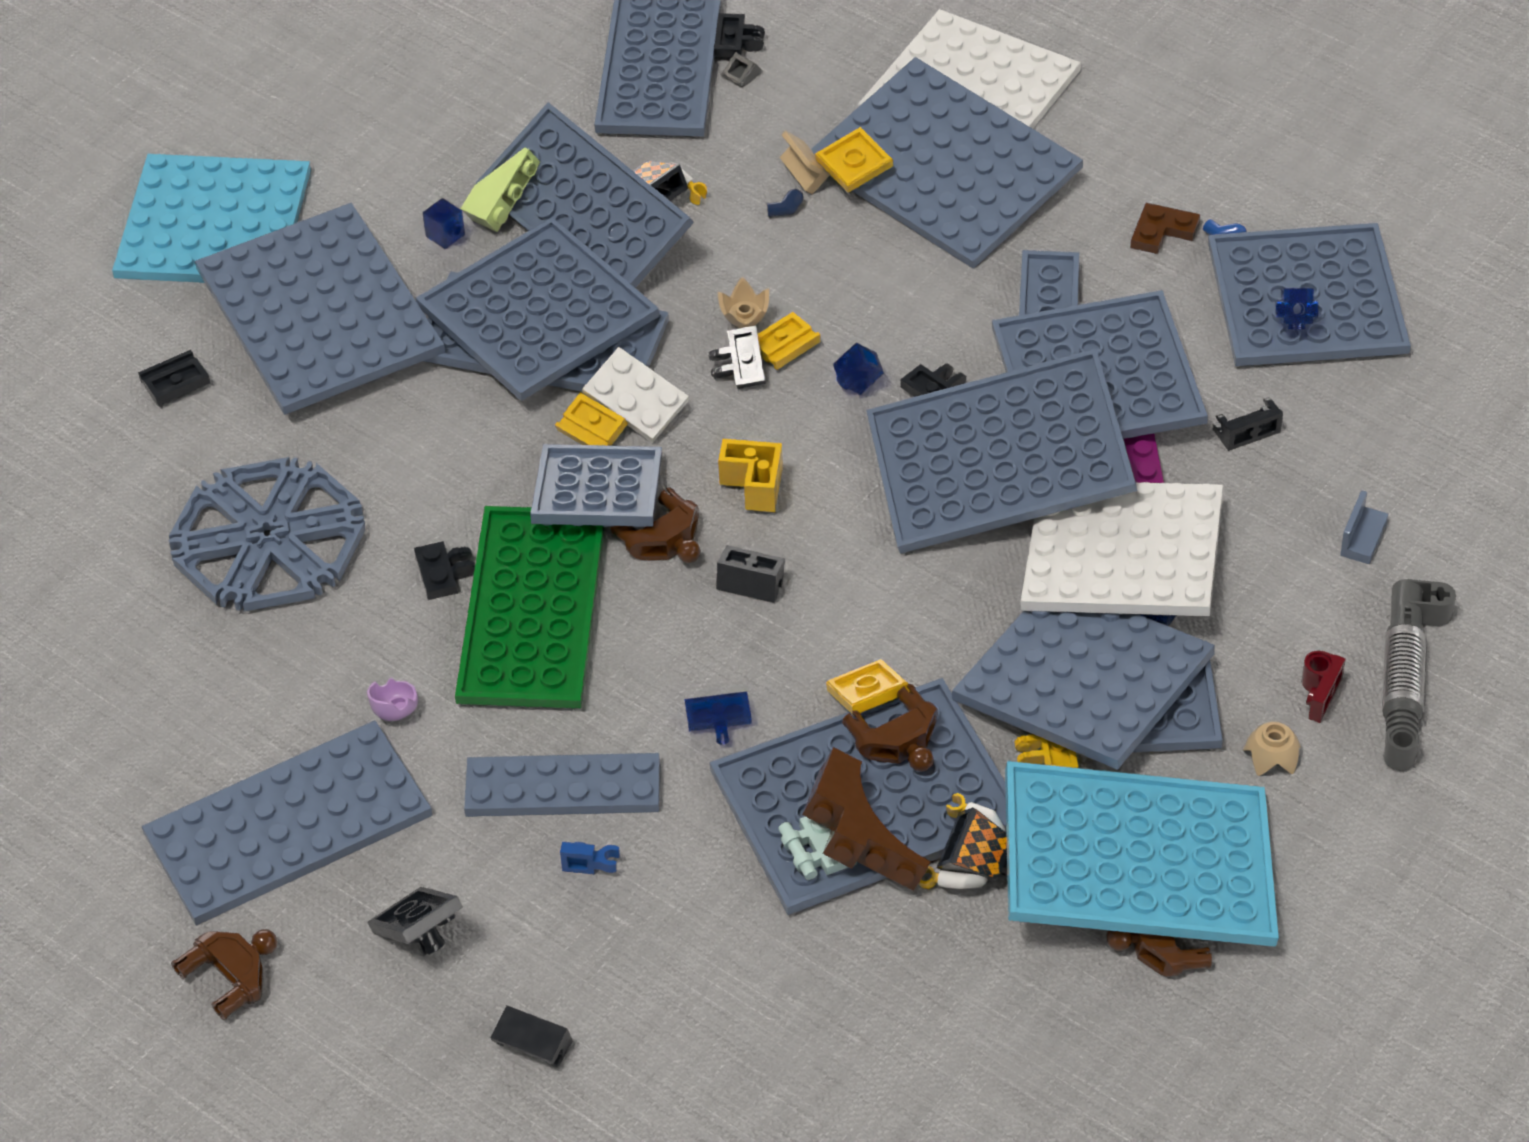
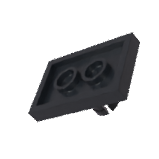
[367,887,463,956]

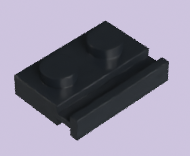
[138,350,210,406]

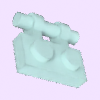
[778,817,857,880]

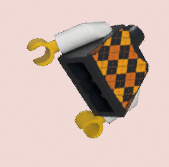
[633,161,707,205]
[918,793,1007,889]

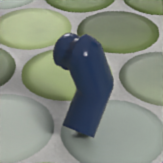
[767,189,804,217]

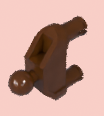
[610,487,701,563]
[842,684,938,772]
[171,929,278,1020]
[1106,930,1212,977]

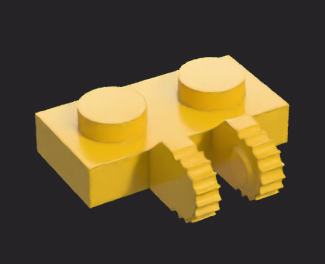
[1014,734,1078,768]

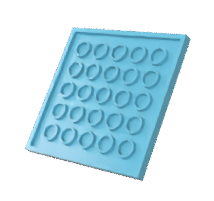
[112,154,311,283]

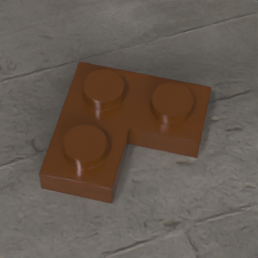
[1130,202,1201,254]

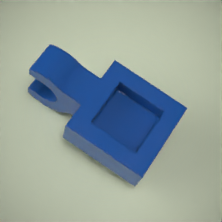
[560,842,620,875]

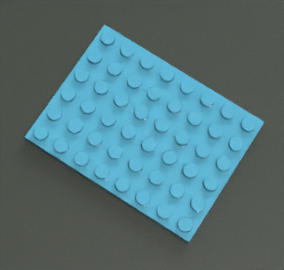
[1005,761,1279,947]

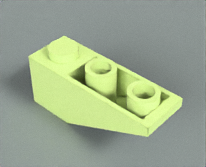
[460,148,540,232]

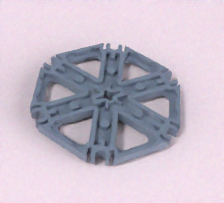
[169,457,365,611]

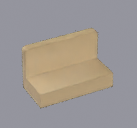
[780,131,830,194]

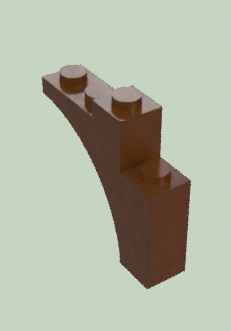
[802,747,930,891]

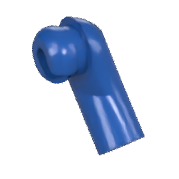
[1203,219,1247,235]

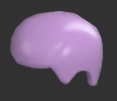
[367,678,418,721]

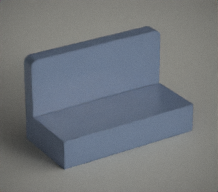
[1340,490,1389,565]

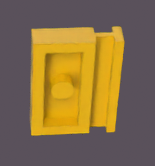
[758,312,821,370]
[555,392,628,446]

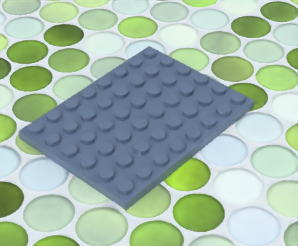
[811,57,1083,269]
[195,202,445,415]
[866,348,1137,554]
[709,678,1006,915]

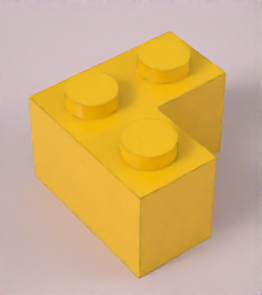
[718,438,783,512]

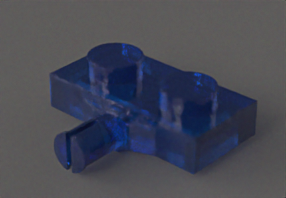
[684,691,752,745]

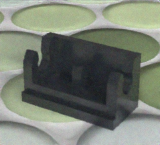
[1213,397,1283,451]
[716,545,785,603]
[490,1005,573,1068]

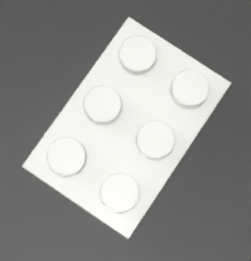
[582,347,689,443]

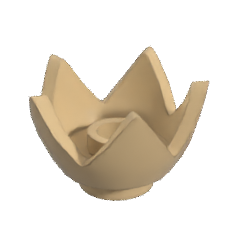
[718,277,769,328]
[1243,722,1301,776]

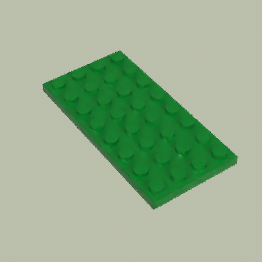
[455,506,605,709]

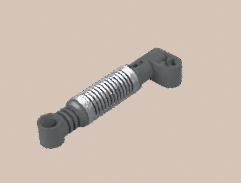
[1382,579,1456,770]

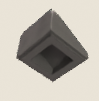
[721,52,762,87]

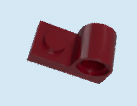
[1301,650,1346,723]

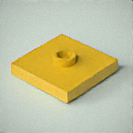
[815,127,893,193]
[826,659,910,716]

